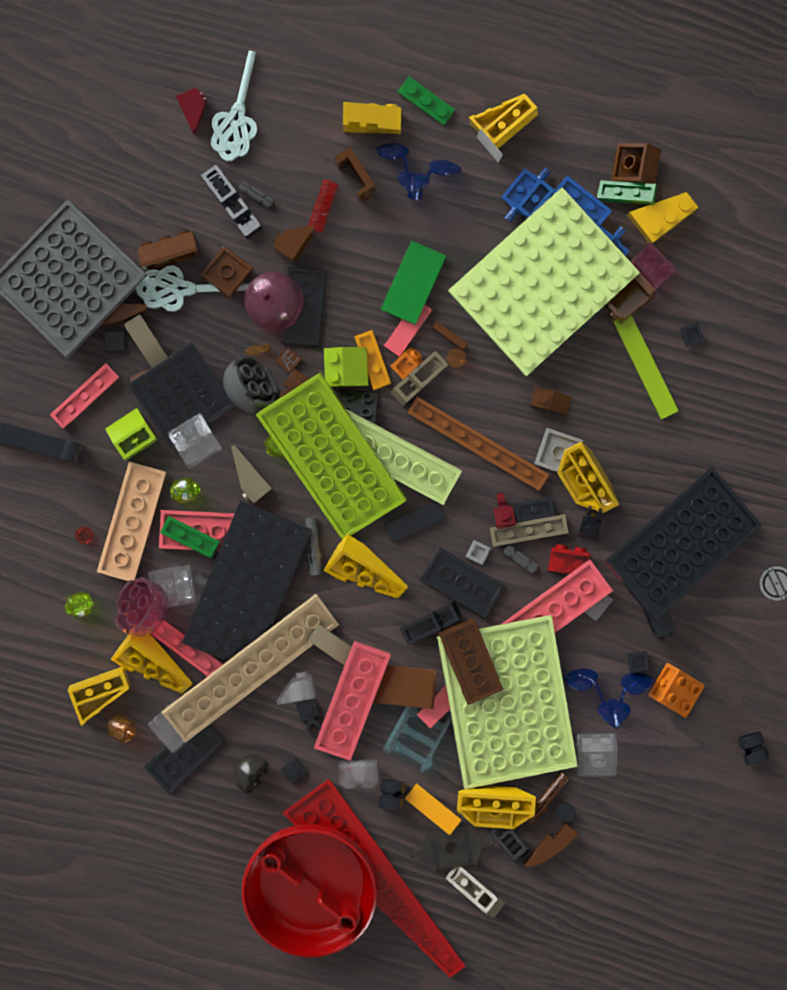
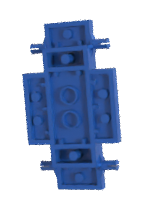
[501,167,629,256]

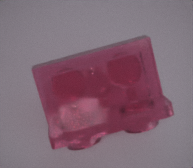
[630,242,676,290]

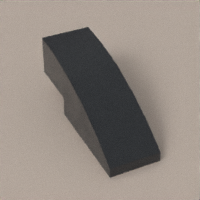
[399,601,463,645]

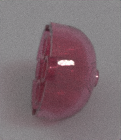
[244,272,303,331]
[114,577,168,637]

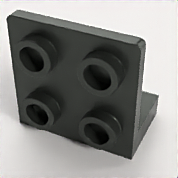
[339,389,378,424]

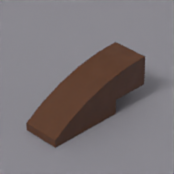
[99,303,148,327]
[524,822,578,868]

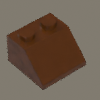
[611,143,662,184]
[273,225,315,264]

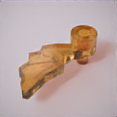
[244,343,271,356]

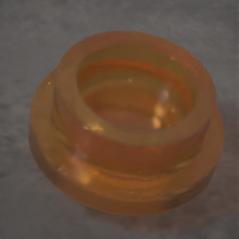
[447,348,466,368]

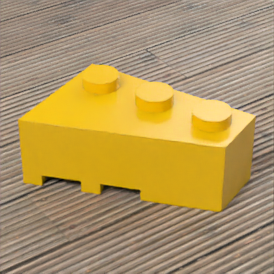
[469,94,538,149]
[343,102,401,134]

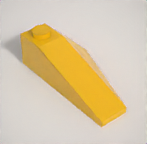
[324,534,408,598]
[111,626,192,694]

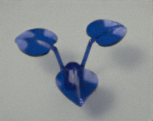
[376,143,462,200]
[564,668,654,729]

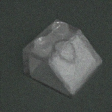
[167,414,222,469]
[148,565,197,610]
[276,671,317,705]
[577,733,618,777]
[338,759,378,789]

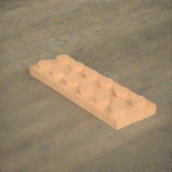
[97,461,167,583]

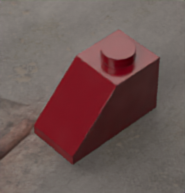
[176,87,207,134]

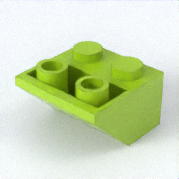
[105,408,158,461]

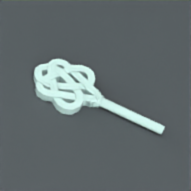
[211,51,257,162]
[136,265,249,312]

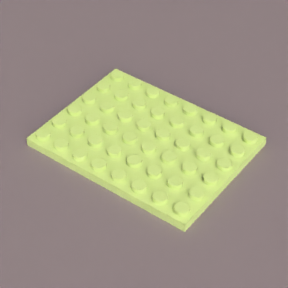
[448,188,640,376]
[437,615,578,789]

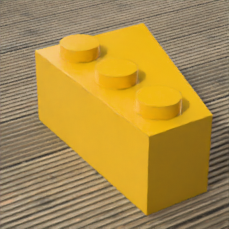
[627,192,698,246]
[68,666,131,726]

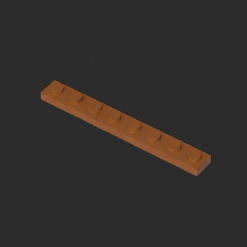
[407,397,549,491]

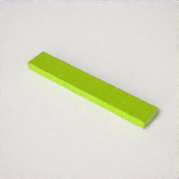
[611,316,678,419]

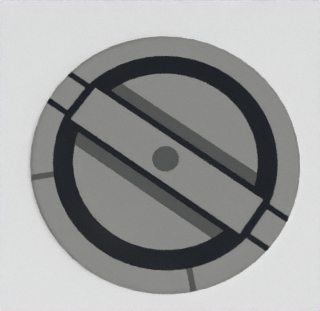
[760,566,787,601]

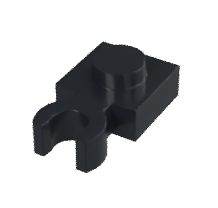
[578,505,602,540]
[295,697,321,733]

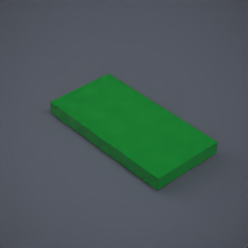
[380,241,446,326]

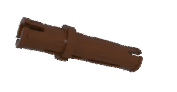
[528,772,570,825]

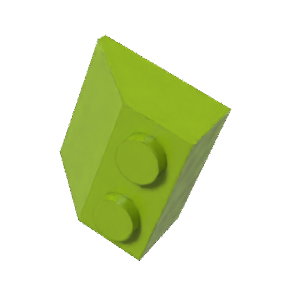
[324,347,369,388]

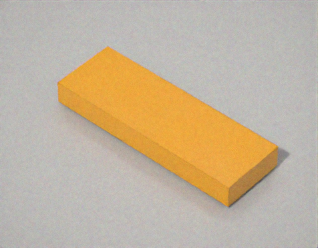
[354,330,391,390]
[405,783,462,835]

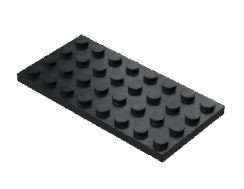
[604,467,762,622]
[182,500,312,661]

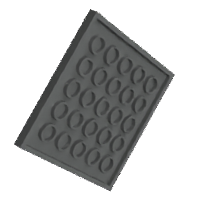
[0,199,148,359]

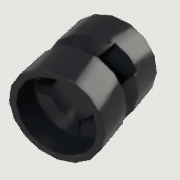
[737,731,769,765]
[378,779,405,810]

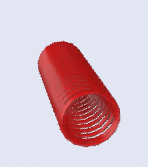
[307,179,339,232]

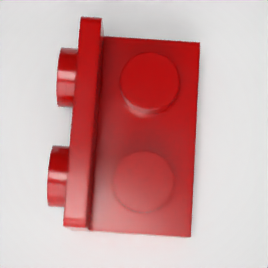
[548,544,590,574]

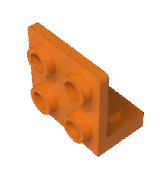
[648,663,705,718]

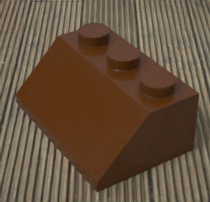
[137,230,200,272]

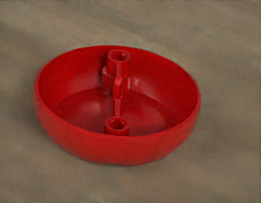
[242,824,377,957]

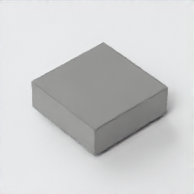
[465,540,491,565]

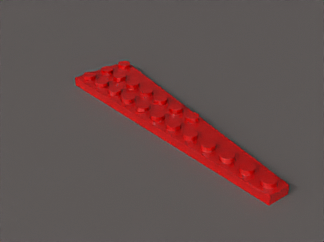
[282,778,466,978]

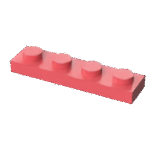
[50,363,120,429]

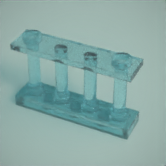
[382,706,452,772]

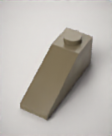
[231,445,272,504]
[445,863,506,918]

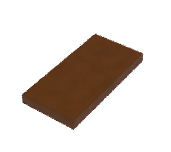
[438,618,503,705]
[373,665,437,709]

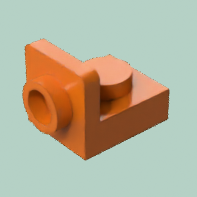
[390,348,424,380]

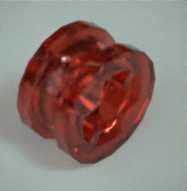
[75,527,94,544]

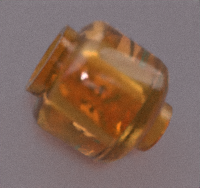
[107,714,137,743]

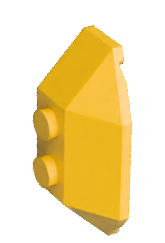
[557,441,619,513]
[457,785,536,829]

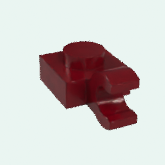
[493,493,516,529]

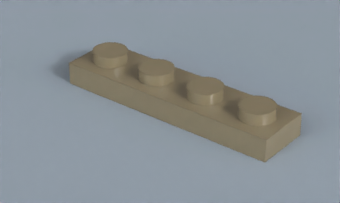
[489,514,569,547]

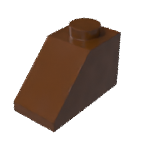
[530,386,571,416]

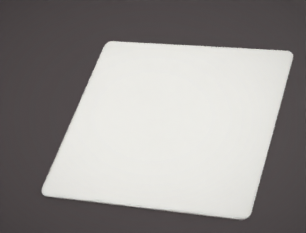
[477,129,502,163]

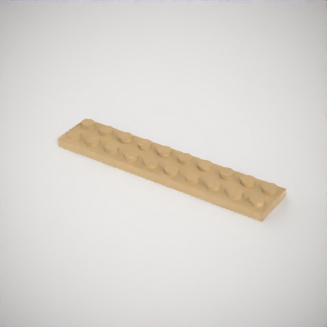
[162,594,339,743]

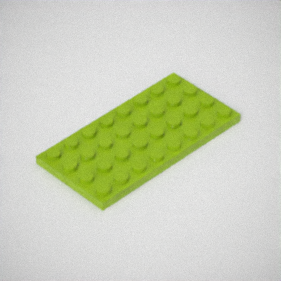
[256,372,407,540]

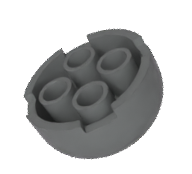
[223,354,278,413]

